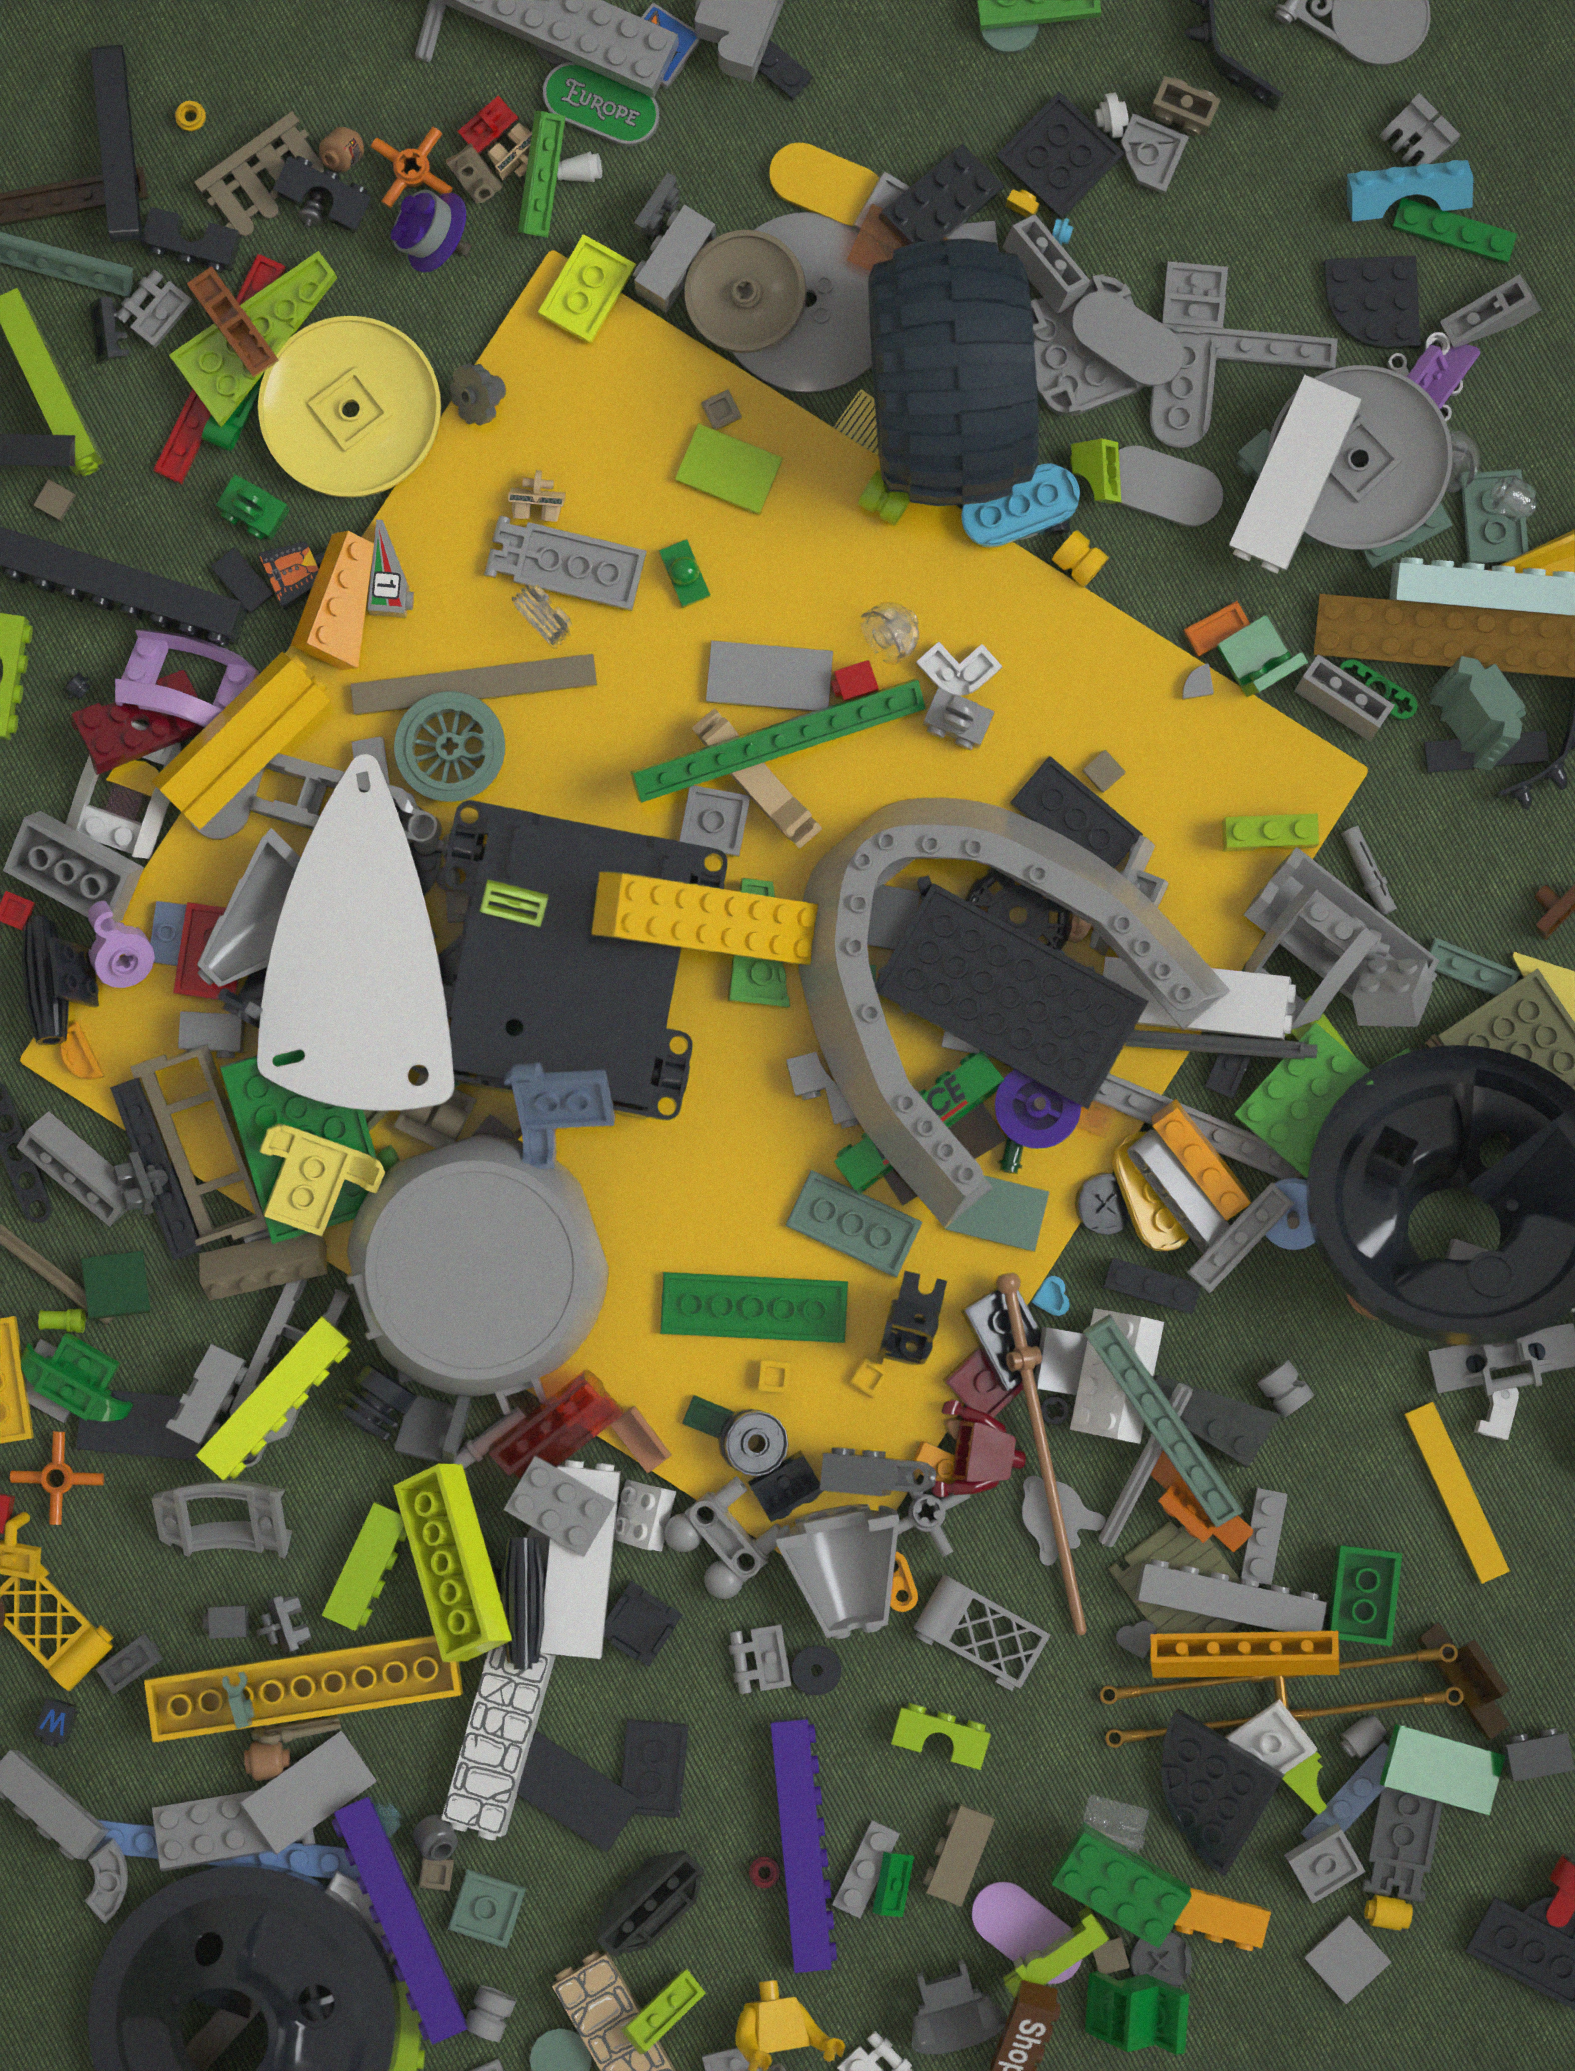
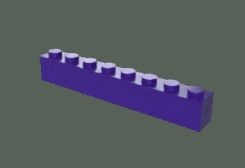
[771,1717,837,1973]
[332,1797,469,2045]

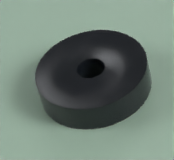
[792,1645,841,1695]

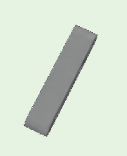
[1127,1130,1230,1255]

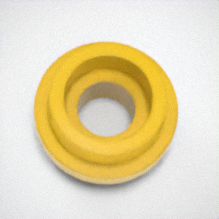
[175,101,206,132]

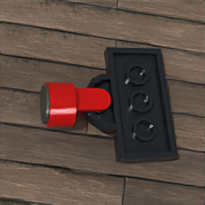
[1465,1853,1575,2010]

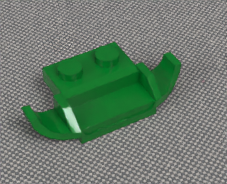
[21,1332,134,1421]

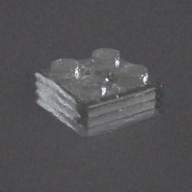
[512,584,572,649]

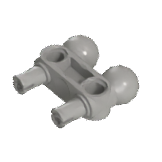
[664,1476,782,1599]

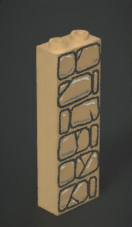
[552,1950,676,2071]

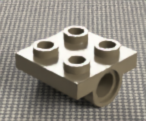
[394,1074,477,1148]

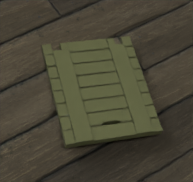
[1108,1520,1241,1634]

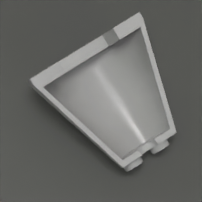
[776,1504,899,1639]

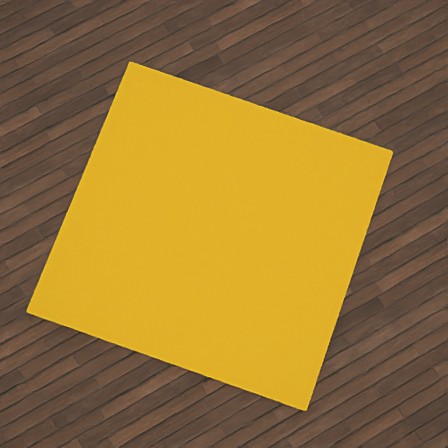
[20,250,1368,1556]

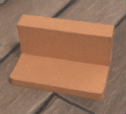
[610,1406,672,1474]

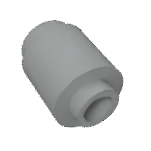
[1340,1714,1387,1759]

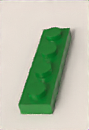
[1391,198,1517,265]

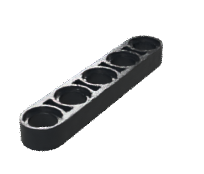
[0,1083,53,1223]

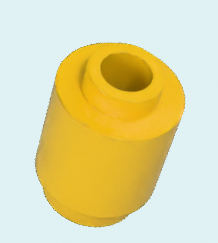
[1365,1895,1413,1931]

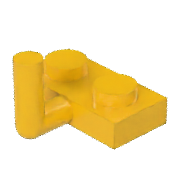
[0,1512,41,1580]

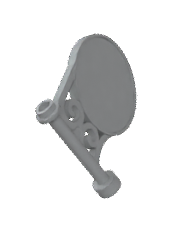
[1274,0,1431,66]

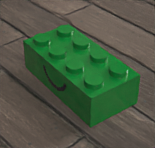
[1051,1823,1192,1949]

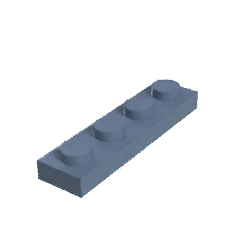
[1301,1742,1389,1840]

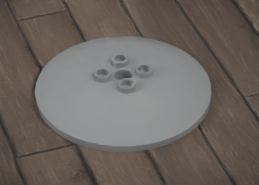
[732,212,888,393]
[1267,365,1453,550]

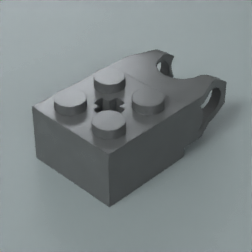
[820,1447,936,1496]

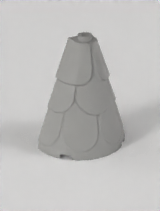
[197,828,301,987]

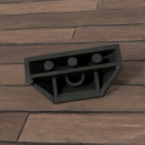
[594,1850,705,1957]

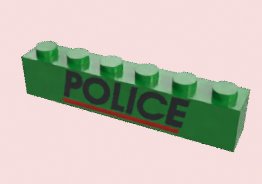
[834,1051,1004,1196]

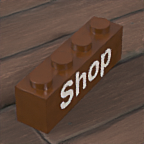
[989,1980,1061,2071]

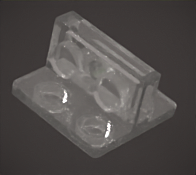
[1081,1794,1149,1854]

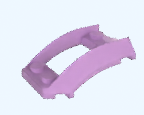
[115,629,259,727]

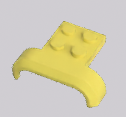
[259,1124,385,1237]

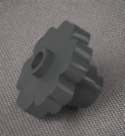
[450,363,506,426]

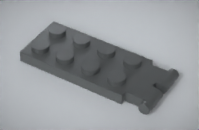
[1362,1737,1443,1903]

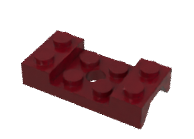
[71,669,205,775]

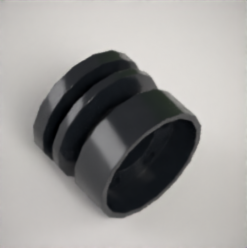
[335,1361,418,1441]

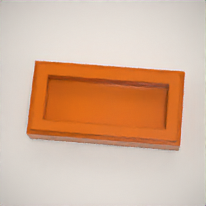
[1183,601,1250,657]

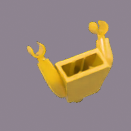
[735,1980,845,2071]

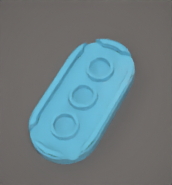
[961,463,1080,548]

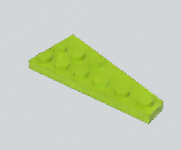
[169,251,337,427]

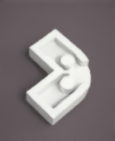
[916,642,1003,696]

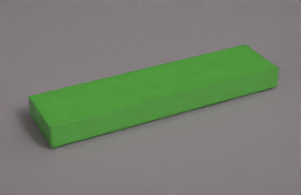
[518,111,566,238]

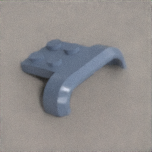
[504,1063,615,1169]

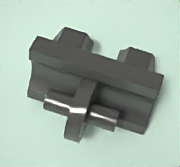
[113,1151,168,1215]
[256,1596,311,1653]

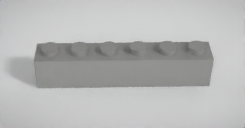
[1135,1559,1327,1632]

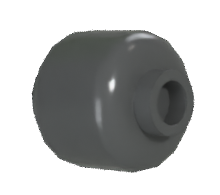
[413,1815,458,1861]

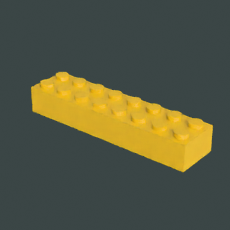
[592,872,818,965]

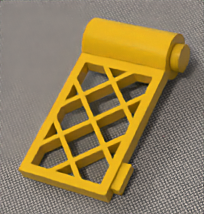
[0,1563,114,1691]

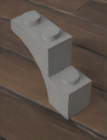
[786,1052,860,1129]

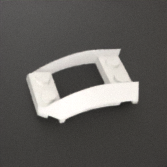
[65,721,182,859]

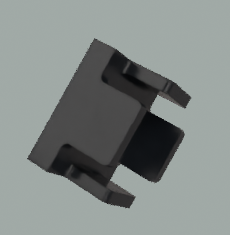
[604,1581,683,1666]

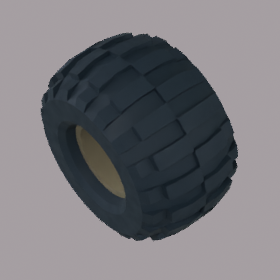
[868,238,1039,506]

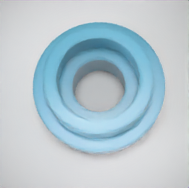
[1052,218,1073,246]

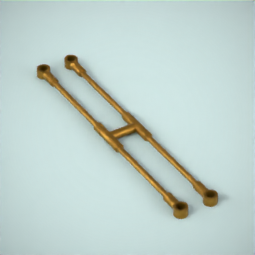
[1100,1643,1464,1748]

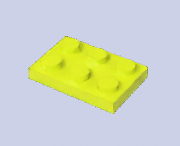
[538,234,636,344]

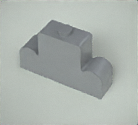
[695,0,785,82]

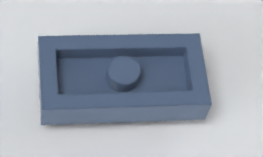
[150,901,187,966]

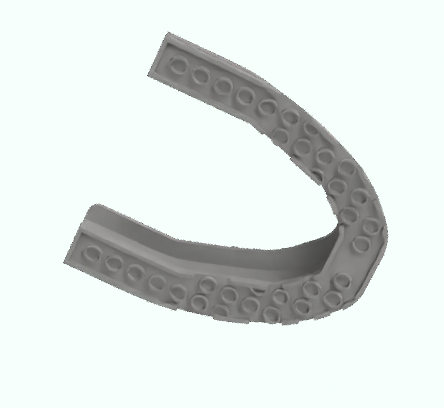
[798,798,1230,1228]

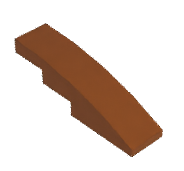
[187,266,279,378]

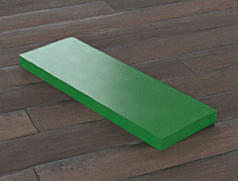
[660,1272,848,1343]

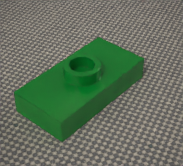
[872,1851,914,1917]

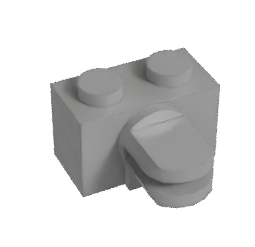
[923,688,995,750]

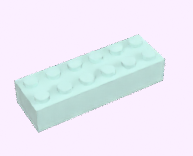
[1389,557,1575,616]

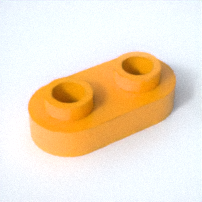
[890,1552,918,1612]

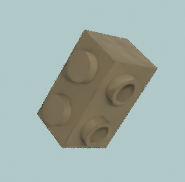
[1150,76,1221,136]

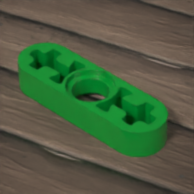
[1339,660,1417,721]

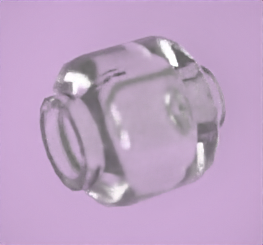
[1490,476,1537,521]

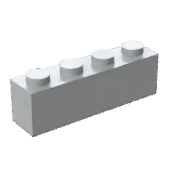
[17,1111,134,1227]
[0,1749,109,1860]

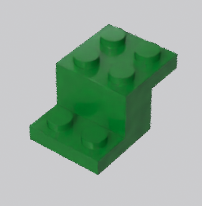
[1085,1971,1190,2055]

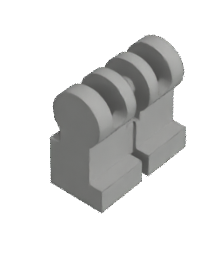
[1379,93,1460,166]

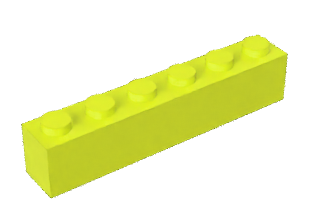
[196,1316,352,1481]

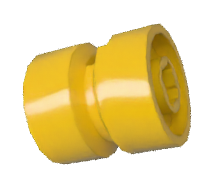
[1051,530,1109,587]

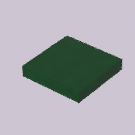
[81,1251,150,1320]

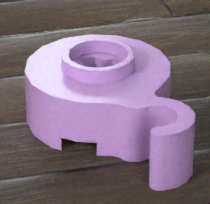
[88,901,155,988]

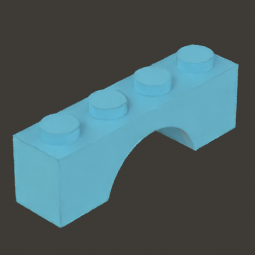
[1347,160,1473,221]

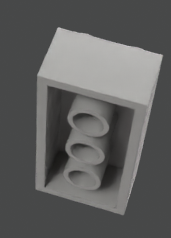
[3,811,144,922]

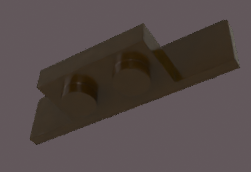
[1418,1622,1510,1741]

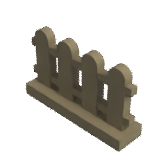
[194,111,326,236]

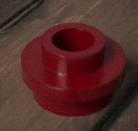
[749,1857,780,1888]

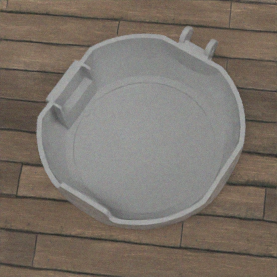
[346,1134,609,1415]

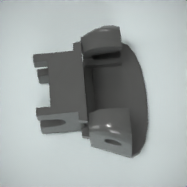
[911,1959,1007,2054]

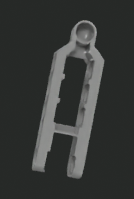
[250,753,442,845]
[229,1278,350,1467]

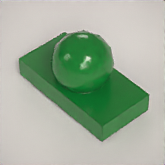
[659,539,711,608]

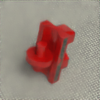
[458,95,519,155]

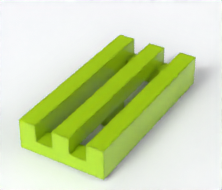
[480,880,548,927]

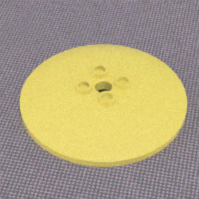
[258,316,441,498]

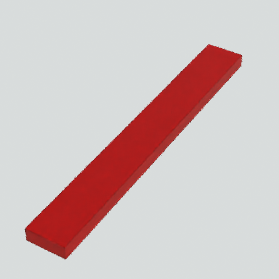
[153,254,286,485]

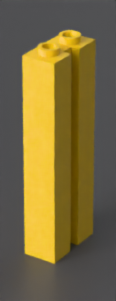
[151,652,331,830]

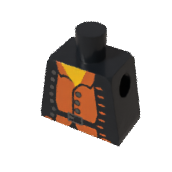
[259,541,327,611]

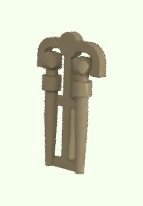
[251,1714,341,1745]

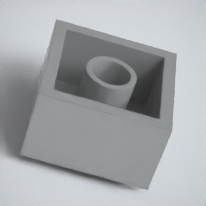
[1352,958,1433,1027]

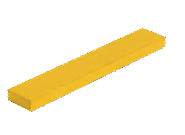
[1404,1402,1510,1584]

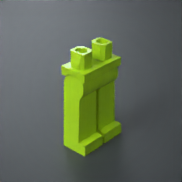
[1003,1907,1109,1998]

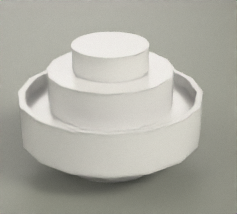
[1095,92,1129,138]

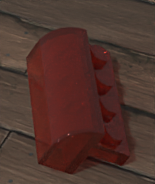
[489,1369,624,1480]

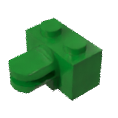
[216,474,290,541]

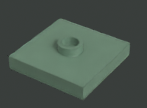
[448,1869,526,1949]

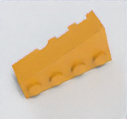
[291,531,374,670]

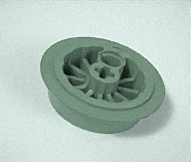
[394,691,505,802]

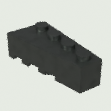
[1154,1375,1280,1467]

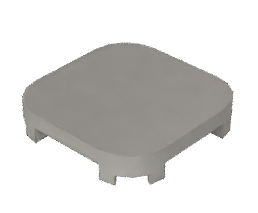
[1031,274,1145,417]

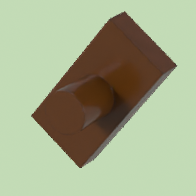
[1534,885,1575,941]

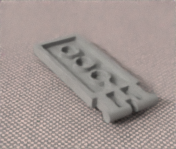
[484,516,647,611]
[152,1790,315,1871]

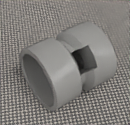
[1257,1360,1315,1418]
[466,1985,517,2042]

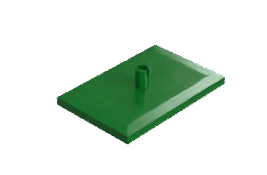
[220,1050,377,1244]

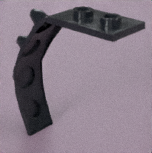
[1184,0,1284,111]
[1494,686,1575,810]

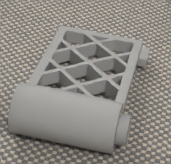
[913,1574,1050,1691]

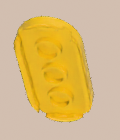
[769,143,879,227]
[1112,1132,1189,1251]

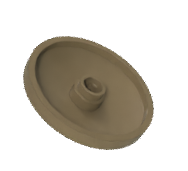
[684,230,807,353]

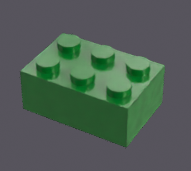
[1326,1544,1402,1646]

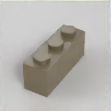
[923,1803,995,1907]

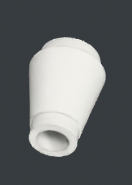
[557,152,602,182]

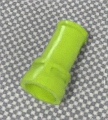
[38,1308,86,1333]

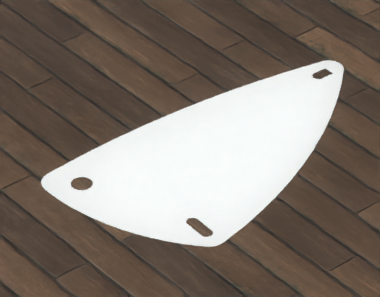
[257,754,454,1110]

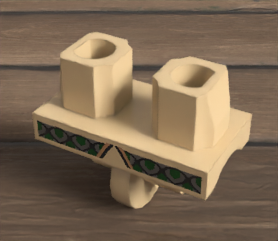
[488,123,532,180]
[508,470,566,522]

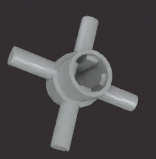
[898,1475,970,1557]

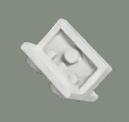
[614,1480,676,1552]

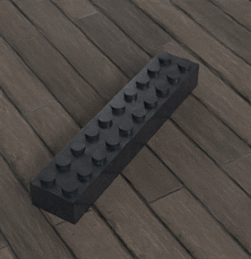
[0,527,248,648]

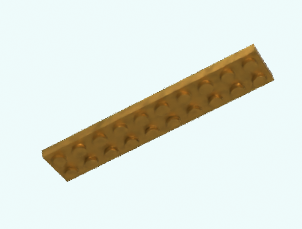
[1314,594,1575,678]

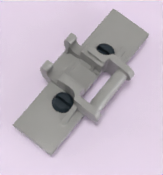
[1428,1323,1575,1396]

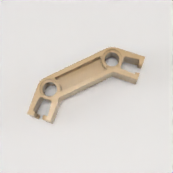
[692,708,822,849]

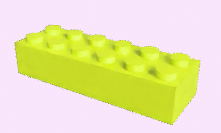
[394,1464,512,1662]

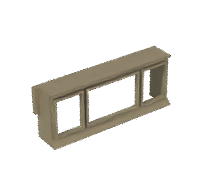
[130,1044,267,1246]

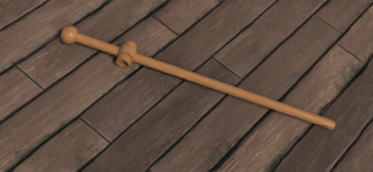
[996,1272,1086,1635]

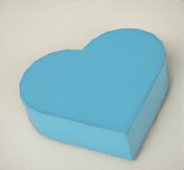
[1031,1276,1069,1316]

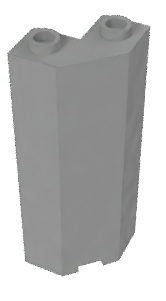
[1243,847,1440,1028]

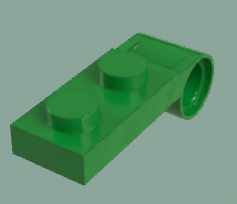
[202,372,265,452]

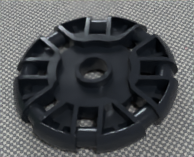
[965,867,1072,950]

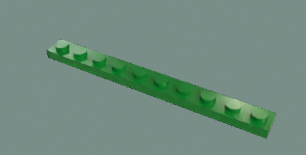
[630,679,926,803]

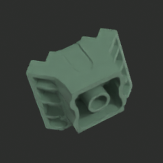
[1429,656,1526,770]

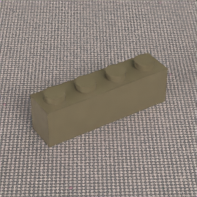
[199,1233,328,1301]

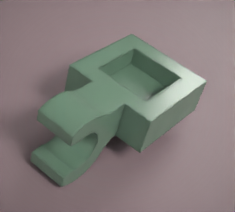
[222,1671,255,1729]

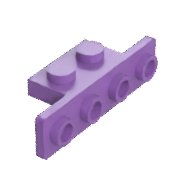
[1407,344,1480,409]

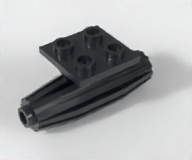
[21,916,99,1046]
[492,1537,544,1670]

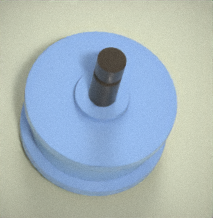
[1265,1177,1315,1250]

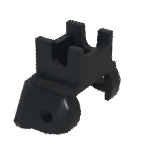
[876,1271,947,1365]

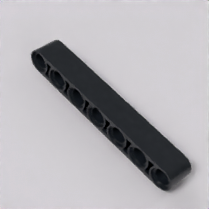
[91,44,142,243]

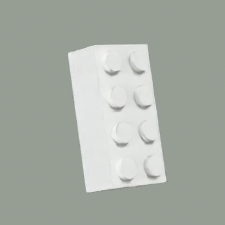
[1070,1308,1164,1444]

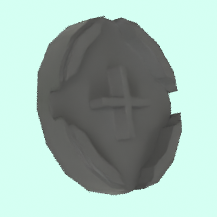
[1130,1931,1192,1988]

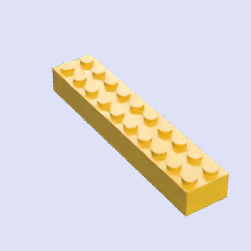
[144,1634,463,1742]

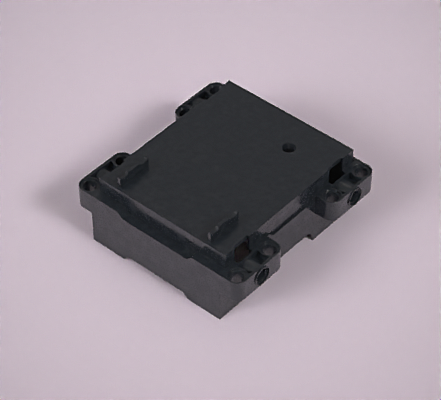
[411,800,728,1121]

